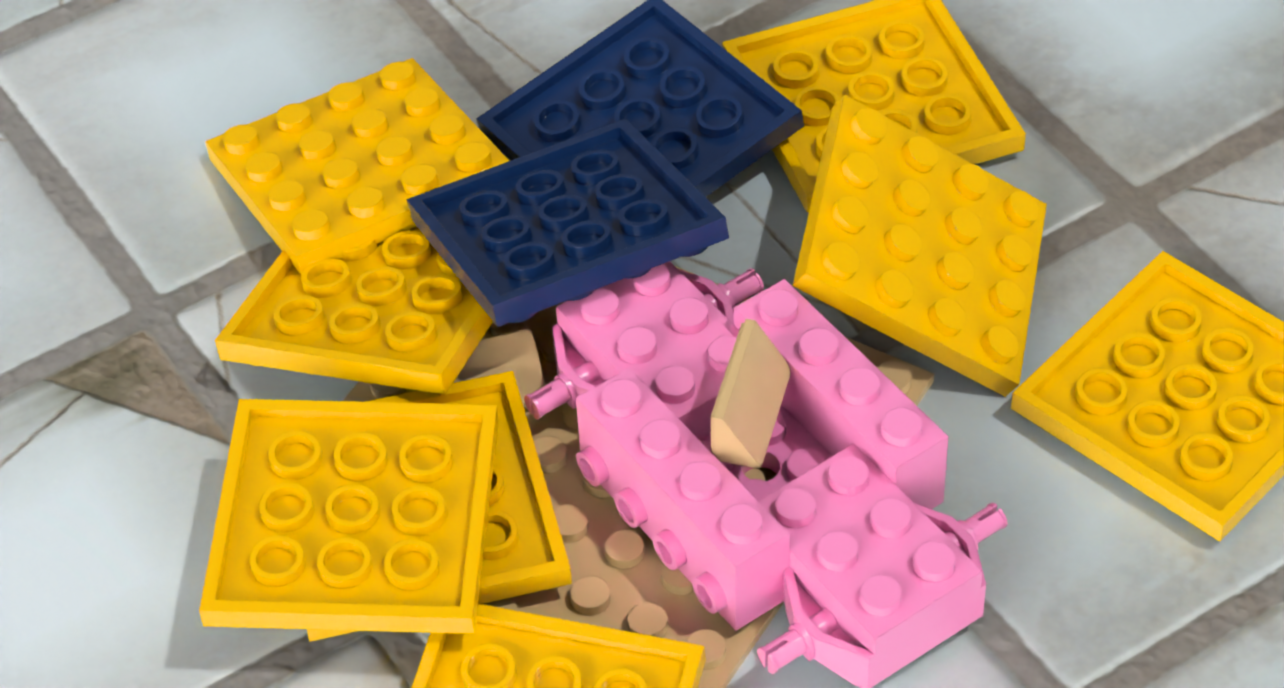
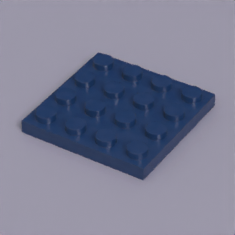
[476,0,804,197]
[406,119,729,327]

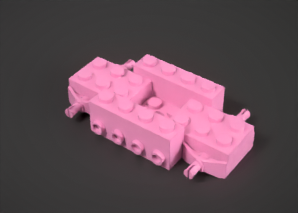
[524,261,1008,688]

